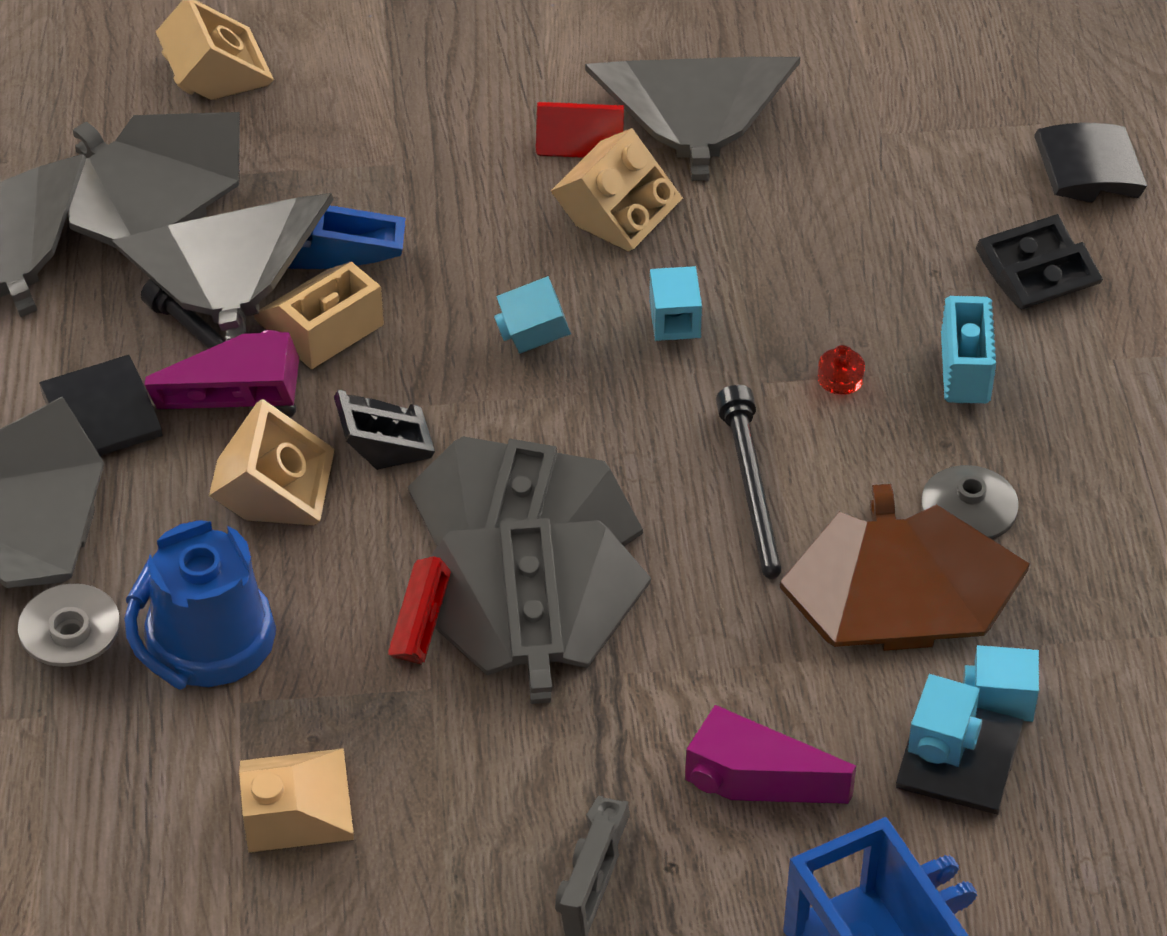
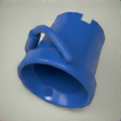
[124,520,276,690]

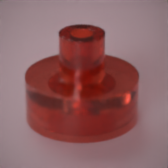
[817,345,865,395]

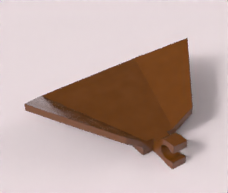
[780,484,1030,651]

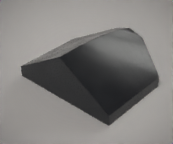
[334,389,435,470]

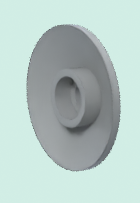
[18,584,120,667]

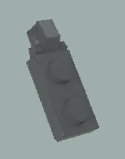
[555,796,630,936]

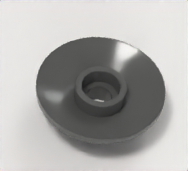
[921,465,1019,539]

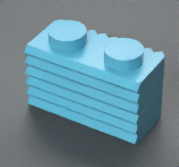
[941,296,997,404]

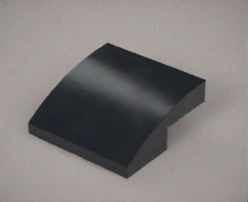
[1034,123,1147,203]
[976,214,1103,310]
[39,355,163,456]
[896,708,1024,815]

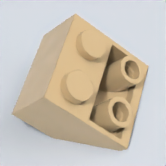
[551,128,683,251]
[254,262,384,369]

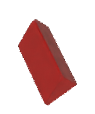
[536,102,624,158]
[388,556,451,665]

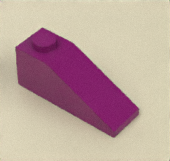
[144,330,300,409]
[685,705,856,804]

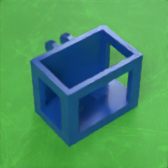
[783,817,978,936]

